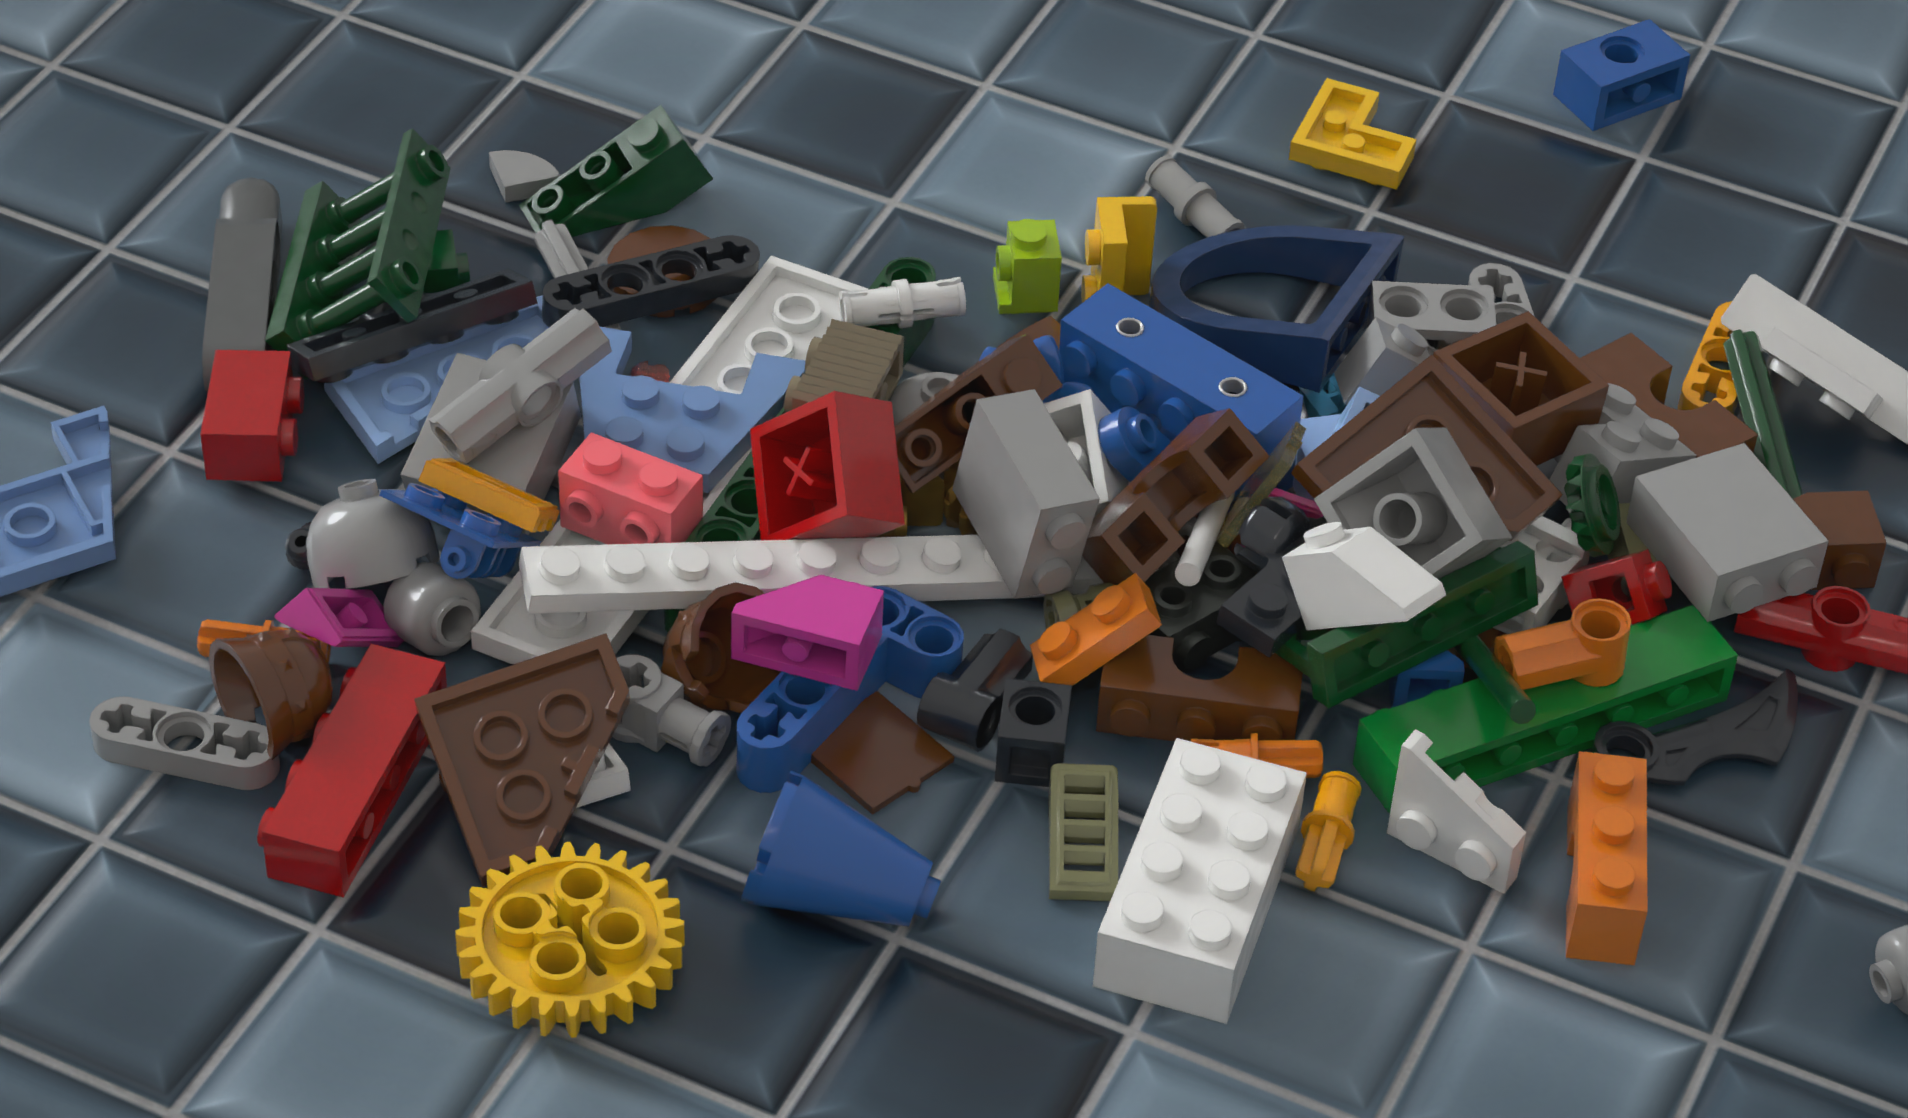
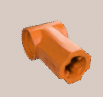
[1494,598,1631,690]

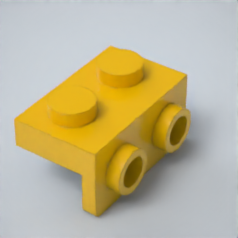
[1081,196,1157,303]

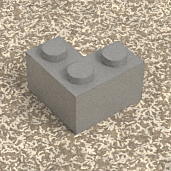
[1550,383,1697,506]

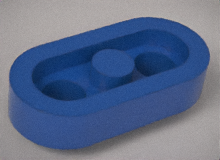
[1098,406,1171,482]

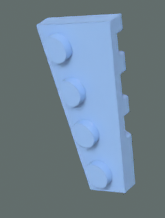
[324,295,549,464]

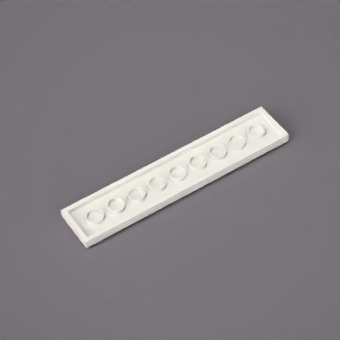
[471,256,868,665]

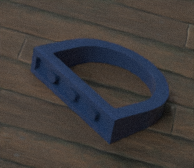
[1149,225,1405,393]

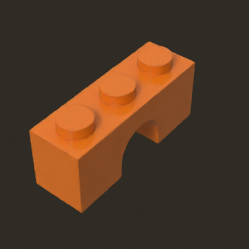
[1566,751,1648,966]

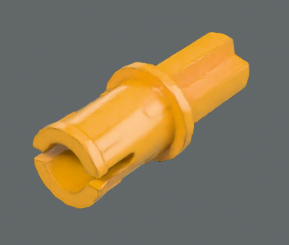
[1295,771,1362,891]

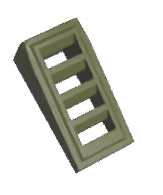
[1048,763,1118,901]

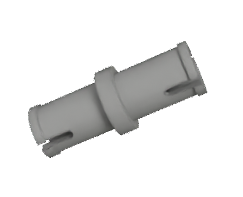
[1145,155,1246,238]

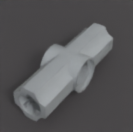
[429,308,612,464]

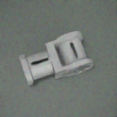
[612,655,731,767]

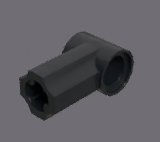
[917,628,1033,752]

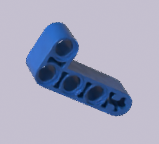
[736,586,964,793]

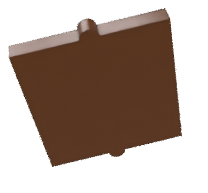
[811,691,955,815]

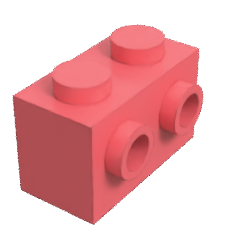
[558,432,703,544]

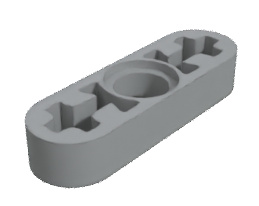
[89,696,280,790]

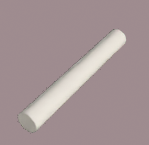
[1175,492,1235,586]

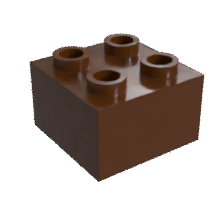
[1433,311,1609,466]

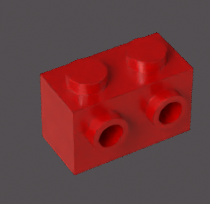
[200,350,304,482]

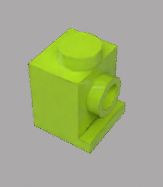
[993,219,1062,314]

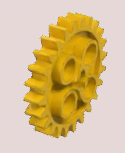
[455,842,685,1038]

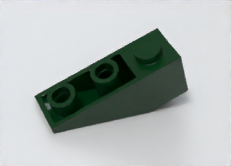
[519,105,713,237]

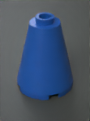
[741,771,941,927]

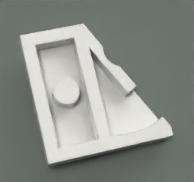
[1387,729,1526,894]

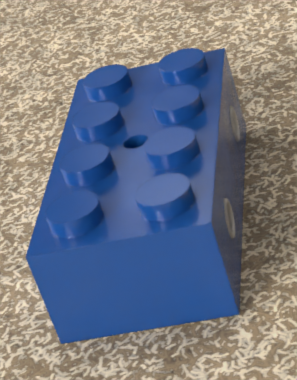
[1059,283,1303,520]

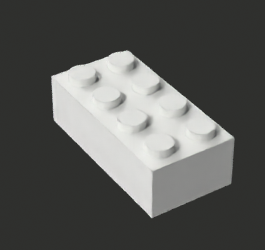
[1093,738,1307,1024]

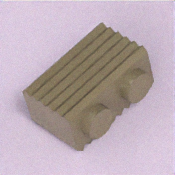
[784,319,904,412]

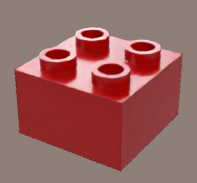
[750,391,905,540]

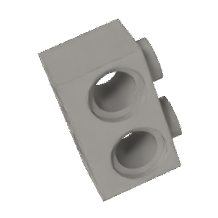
[1366,281,1497,350]

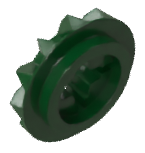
[1564,453,1621,557]

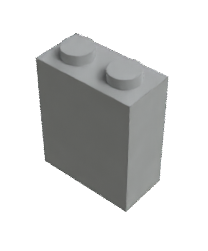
[400,353,581,535]
[952,389,1100,599]
[1626,443,1828,622]

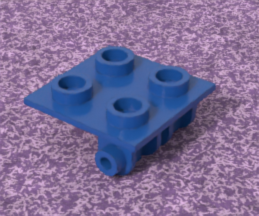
[379,483,542,579]

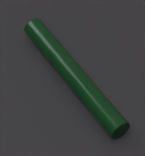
[1454,635,1536,724]

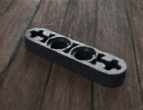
[541,235,760,327]

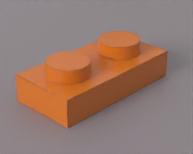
[1030,573,1162,686]

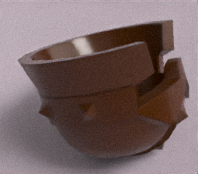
[661,582,781,713]
[209,628,333,760]

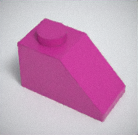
[731,575,884,691]

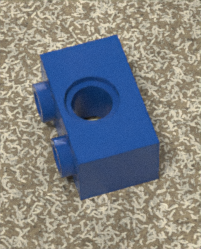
[1553,19,1690,131]

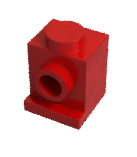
[1561,549,1672,624]

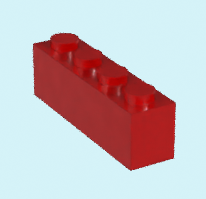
[257,644,447,898]

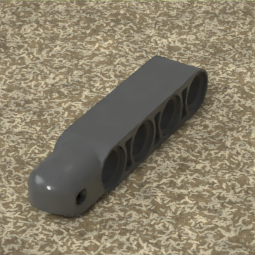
[202,177,283,392]

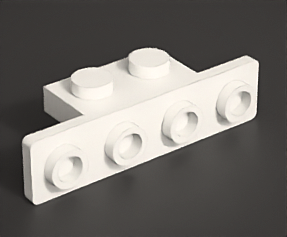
[1721,274,1908,445]

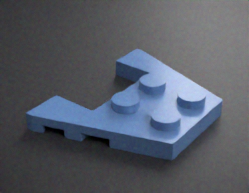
[579,326,805,493]
[0,406,116,597]

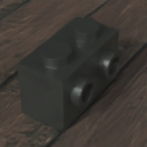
[1144,539,1256,672]

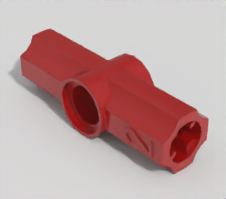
[1734,586,1908,674]

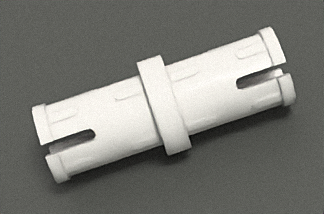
[839,277,966,328]

